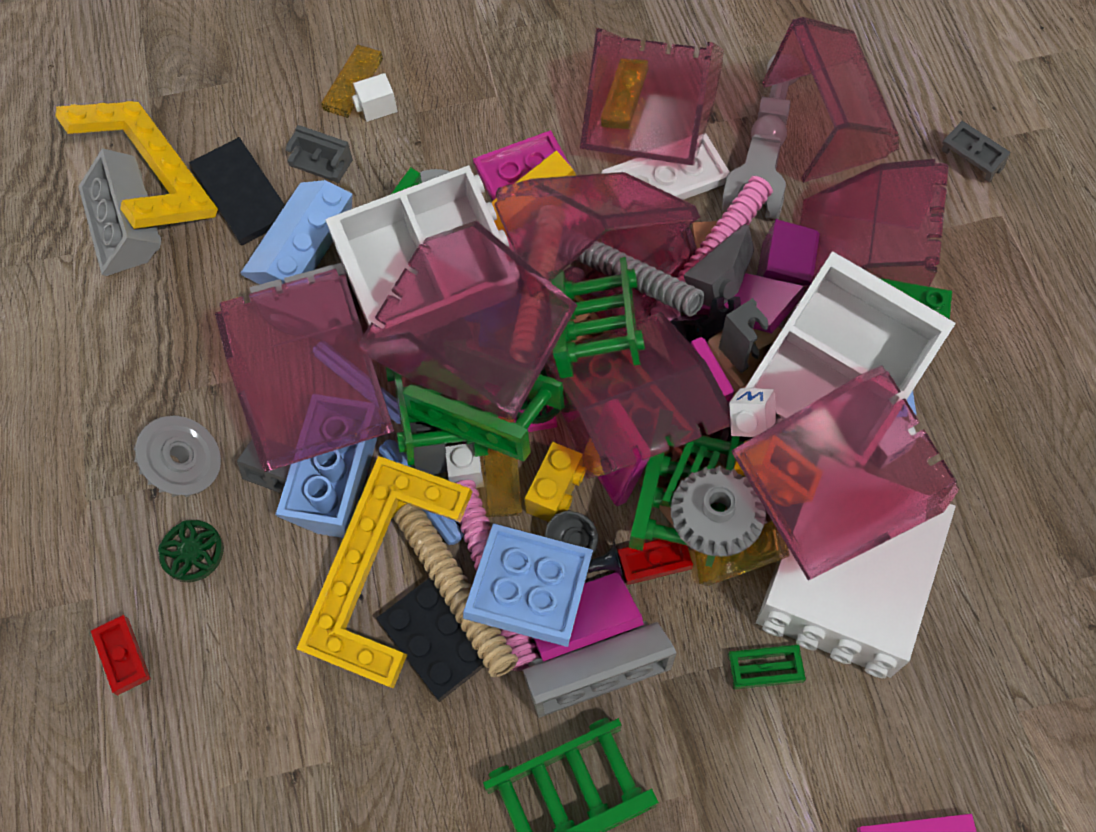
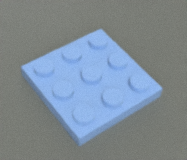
[463,523,593,647]

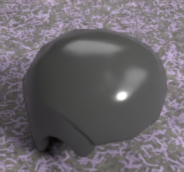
[544,510,598,555]

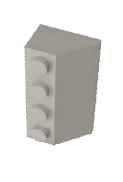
[78,148,161,276]
[523,621,677,718]

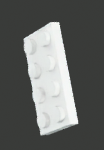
[602,133,730,221]

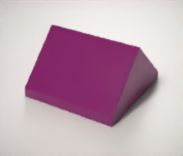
[757,219,820,286]

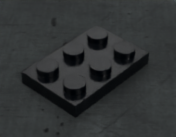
[376,578,485,702]

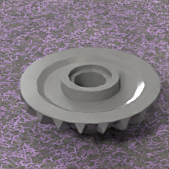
[134,416,221,497]
[671,466,766,557]

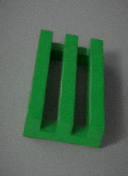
[662,440,721,508]
[728,645,806,690]

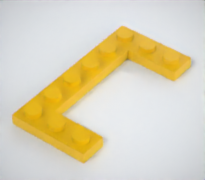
[55,101,218,229]
[296,456,473,688]

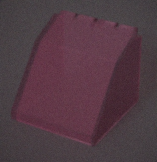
[762,17,899,183]
[580,28,724,166]
[796,159,949,306]
[494,172,700,293]
[359,220,577,419]
[215,268,395,472]
[541,312,731,479]
[731,365,960,581]

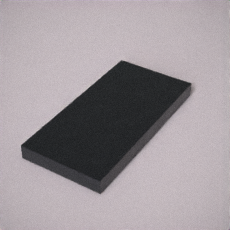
[189,137,285,246]

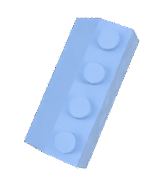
[241,180,352,286]
[276,394,382,538]

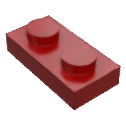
[617,539,693,586]
[91,615,151,696]

